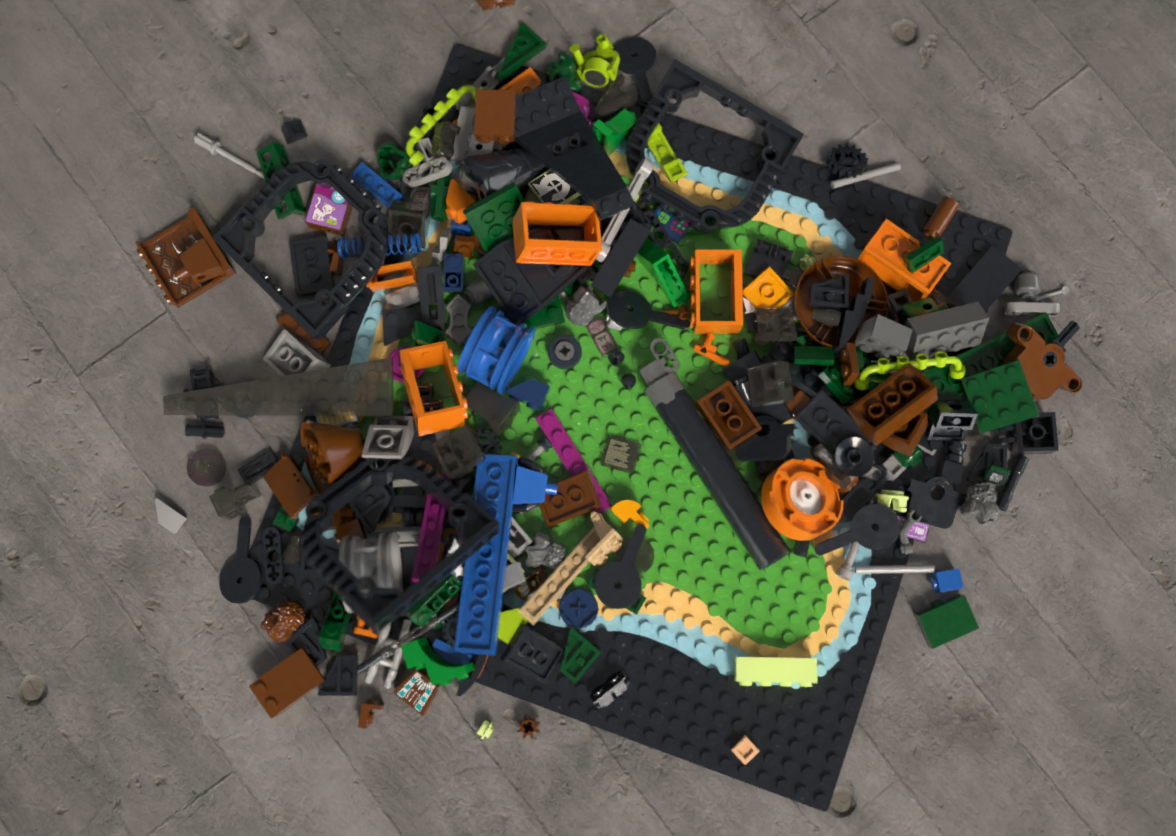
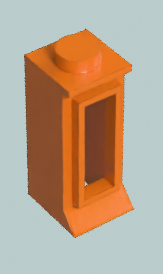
[366,261,417,292]

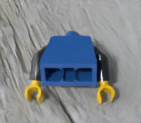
[511,453,558,512]

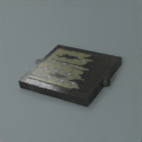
[601,435,642,475]

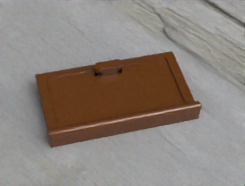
[263,453,317,519]

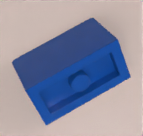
[433,639,474,665]

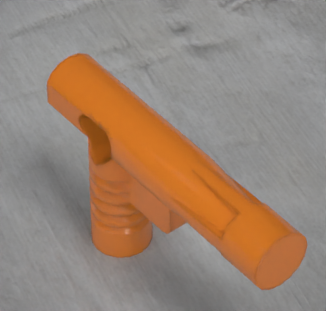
[693,333,730,367]

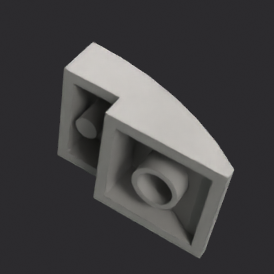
[362,415,415,459]

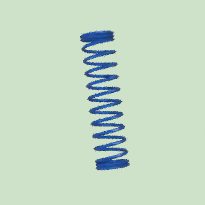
[337,233,421,258]

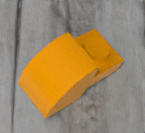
[611,500,650,529]

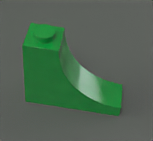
[594,108,638,156]
[636,238,689,308]

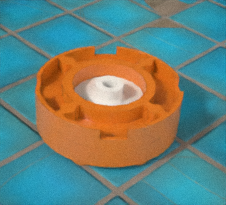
[761,458,843,541]

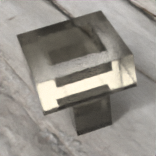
[783,267,804,293]

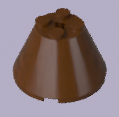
[300,421,367,494]

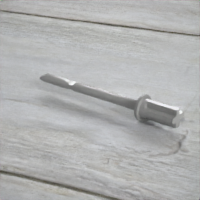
[194,133,265,179]

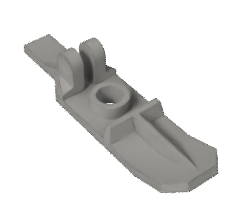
[456,56,505,111]

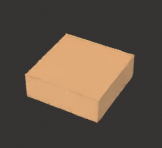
[731,736,759,765]

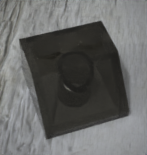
[388,200,431,249]

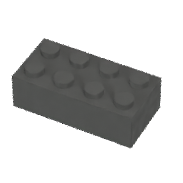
[905,302,989,361]

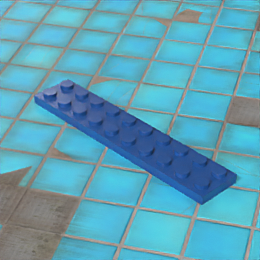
[454,454,518,655]

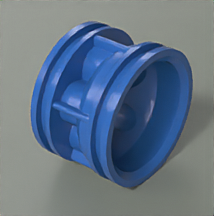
[457,306,536,394]

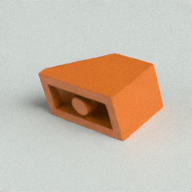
[446,179,476,224]

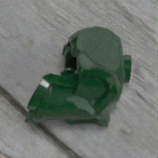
[376,140,413,180]

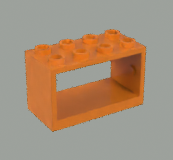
[512,201,602,266]
[857,219,951,303]
[689,250,743,334]
[400,341,468,436]

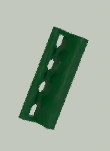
[256,142,306,220]

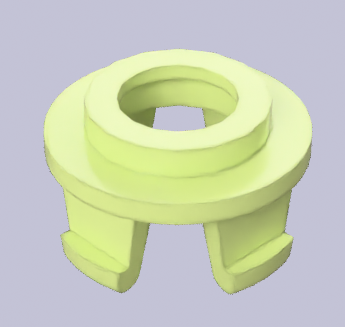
[876,490,909,512]

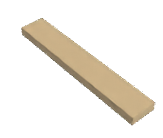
[518,527,600,625]

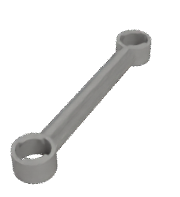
[596,157,655,262]

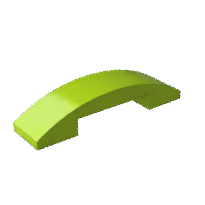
[638,119,688,183]

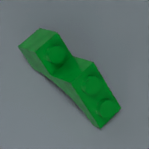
[400,637,475,687]

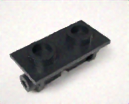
[589,671,630,709]

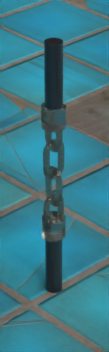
[356,600,460,673]

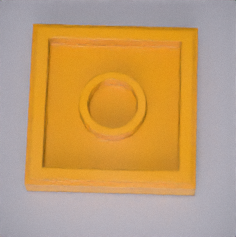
[743,266,794,320]

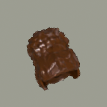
[260,599,305,642]

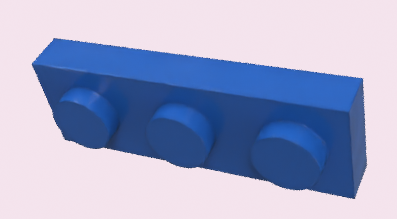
[350,162,403,210]

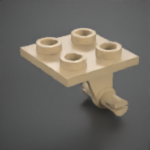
[585,512,624,568]

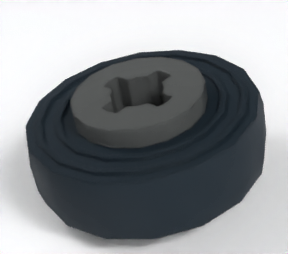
[548,335,582,369]

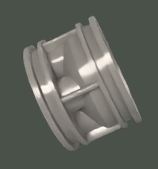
[339,532,403,613]

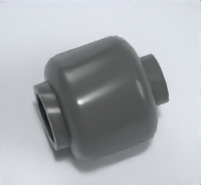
[1014,270,1041,300]
[464,279,492,307]

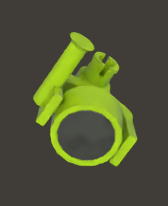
[569,34,620,88]

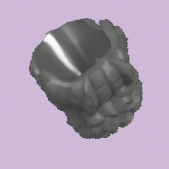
[564,285,607,326]
[961,481,999,524]
[525,531,566,569]

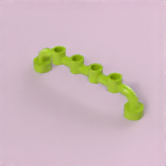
[406,85,482,167]
[854,351,966,390]

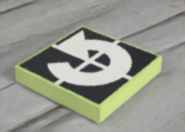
[528,170,580,204]

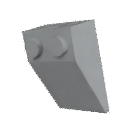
[263,328,331,395]

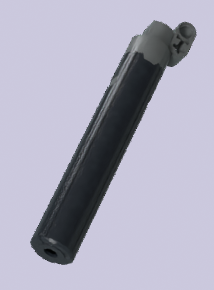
[639,338,790,570]

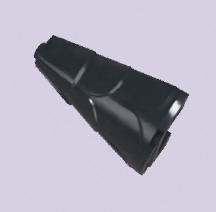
[462,147,550,200]

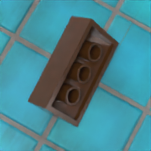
[848,363,938,446]

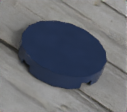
[559,589,598,629]

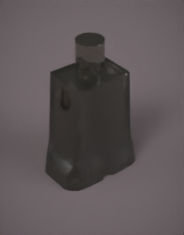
[461,382,521,437]

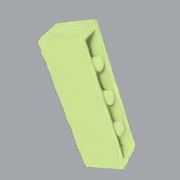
[734,657,817,687]

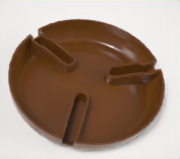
[794,256,888,349]

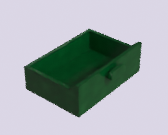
[913,594,979,649]

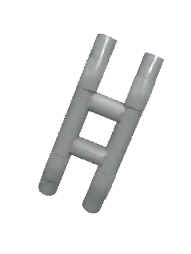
[364,620,412,688]

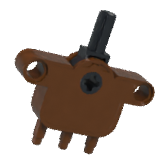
[1003,321,1083,401]

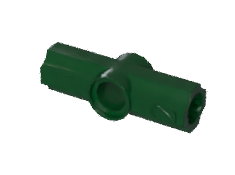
[430,171,452,222]

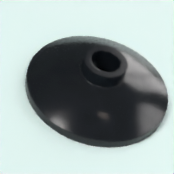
[835,437,874,477]

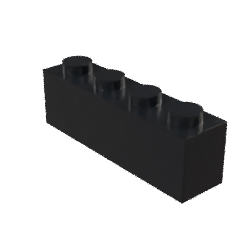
[589,219,651,298]

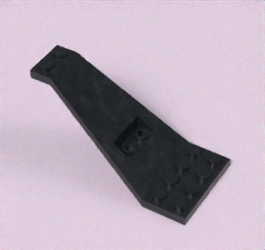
[514,77,635,221]
[473,201,646,326]

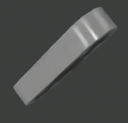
[403,157,453,187]
[1004,302,1060,317]

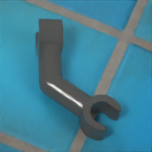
[899,510,922,554]

